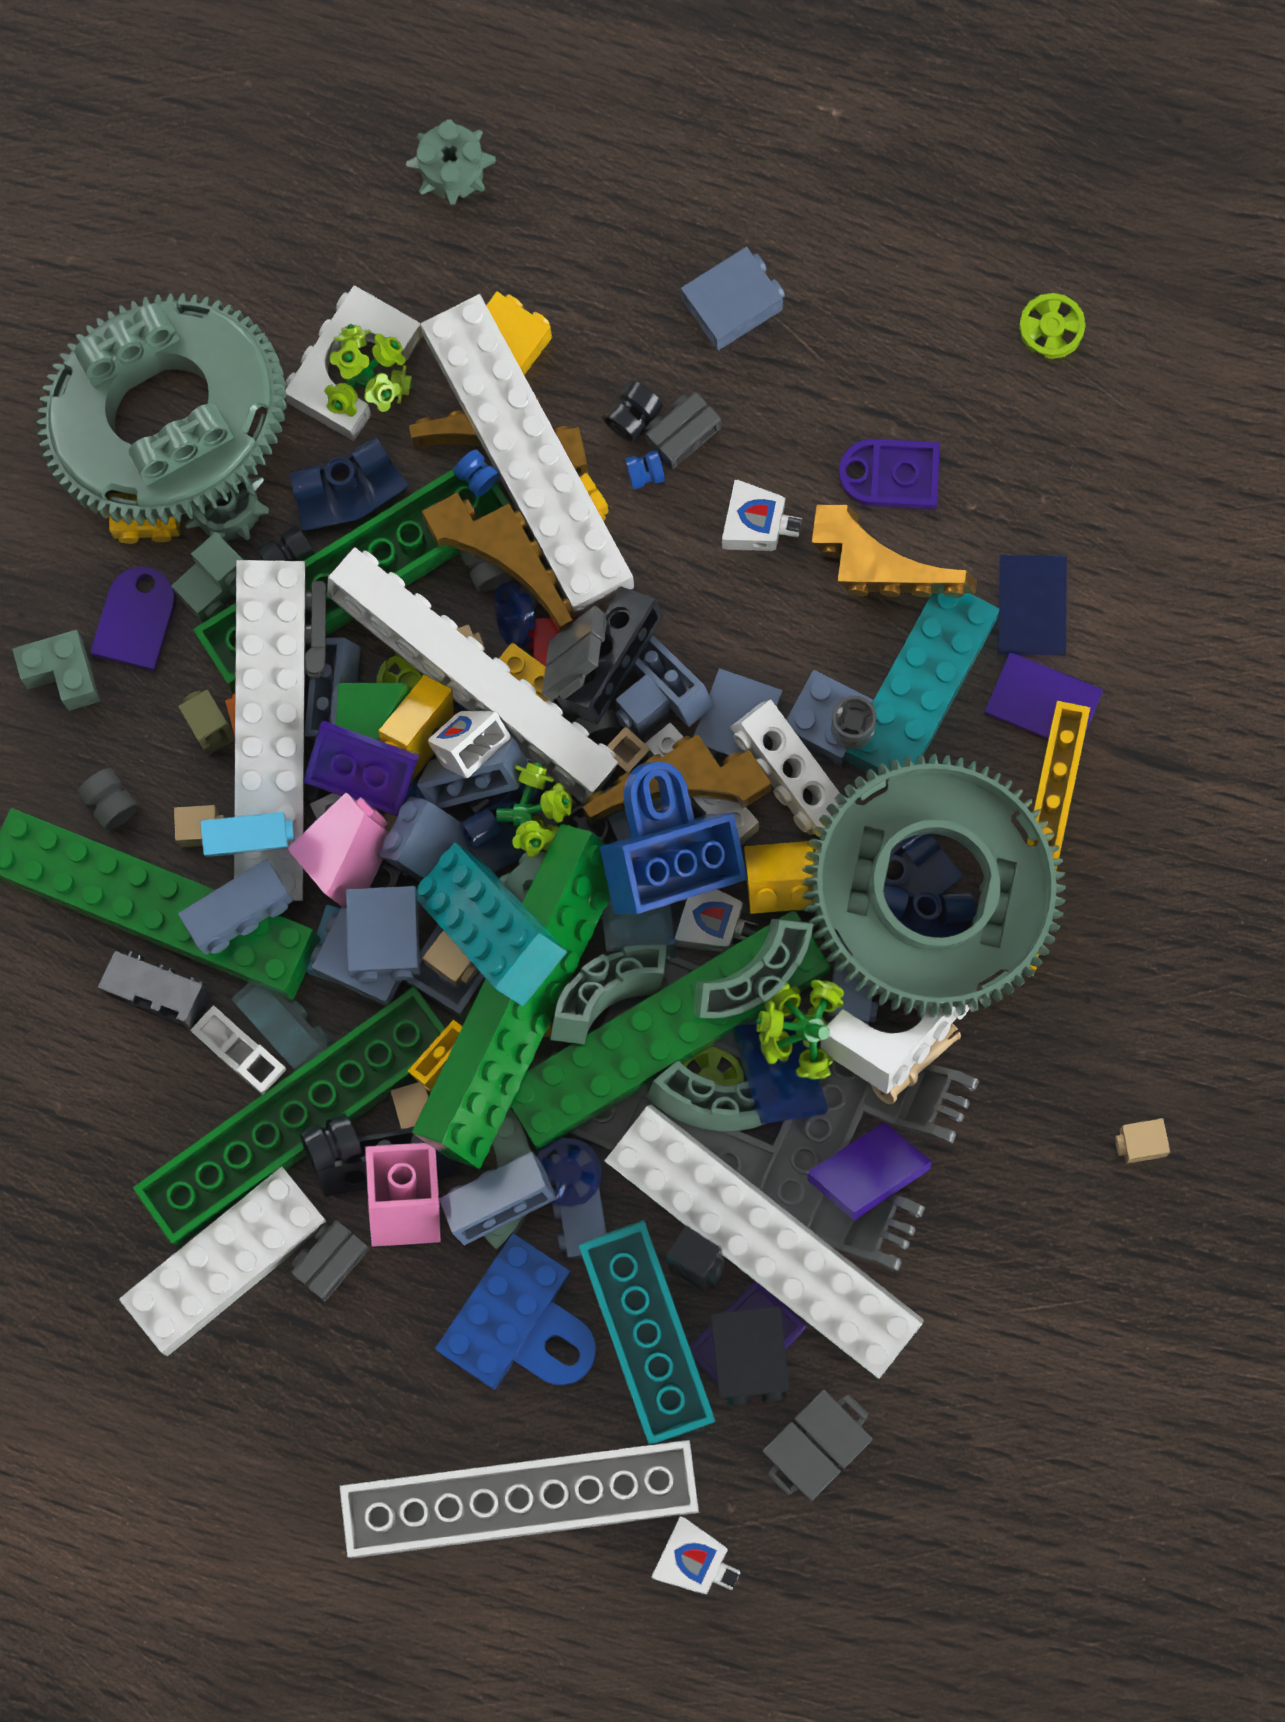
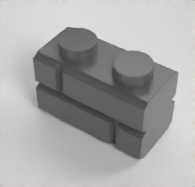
[645,392,721,470]
[291,1220,370,1302]

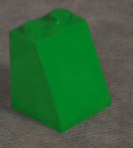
[336,683,413,740]

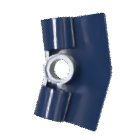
[290,436,409,532]
[459,773,575,873]
[885,834,963,911]
[883,883,975,938]

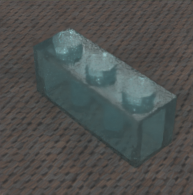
[231,982,331,1071]

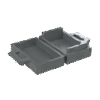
[542,606,607,701]
[763,1390,873,1501]

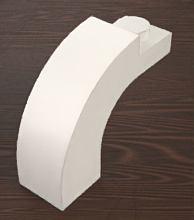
[190,1005,286,1095]

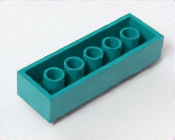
[845,593,1000,776]
[417,842,567,1006]
[579,1220,715,1445]

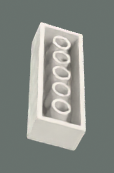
[119,1166,327,1356]

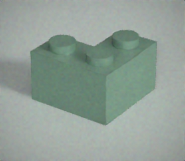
[171,532,243,623]
[12,629,101,711]

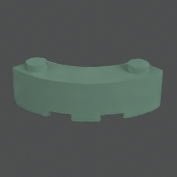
[693,919,813,1018]
[550,944,667,1044]
[647,1061,798,1131]
[483,1107,531,1254]

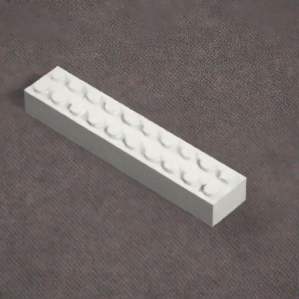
[421,294,634,618]
[326,547,618,805]
[234,560,305,901]
[605,1104,924,1378]
[340,1440,699,1558]

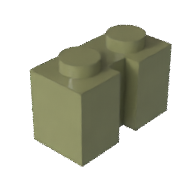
[178,689,235,756]

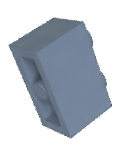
[615,674,670,740]

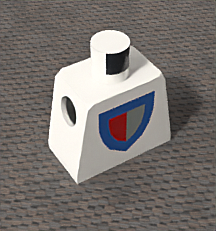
[722,480,802,551]
[428,711,512,778]
[674,889,759,953]
[652,1516,741,1595]

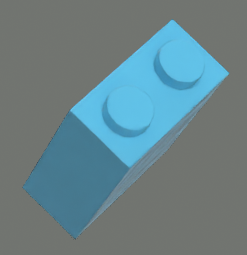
[200,812,295,857]

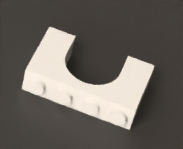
[284,285,423,441]
[820,1004,969,1094]

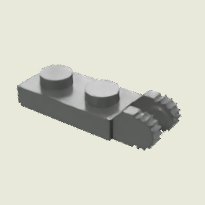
[305,581,326,680]

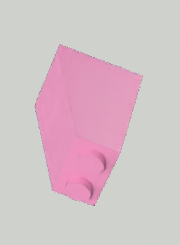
[287,792,390,908]
[365,1143,441,1247]

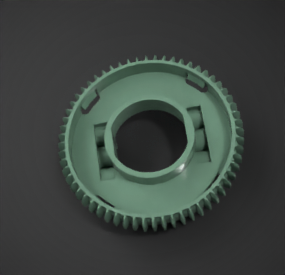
[37,293,287,526]
[802,754,1066,1018]

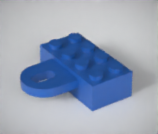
[600,762,748,914]
[435,1233,596,1391]

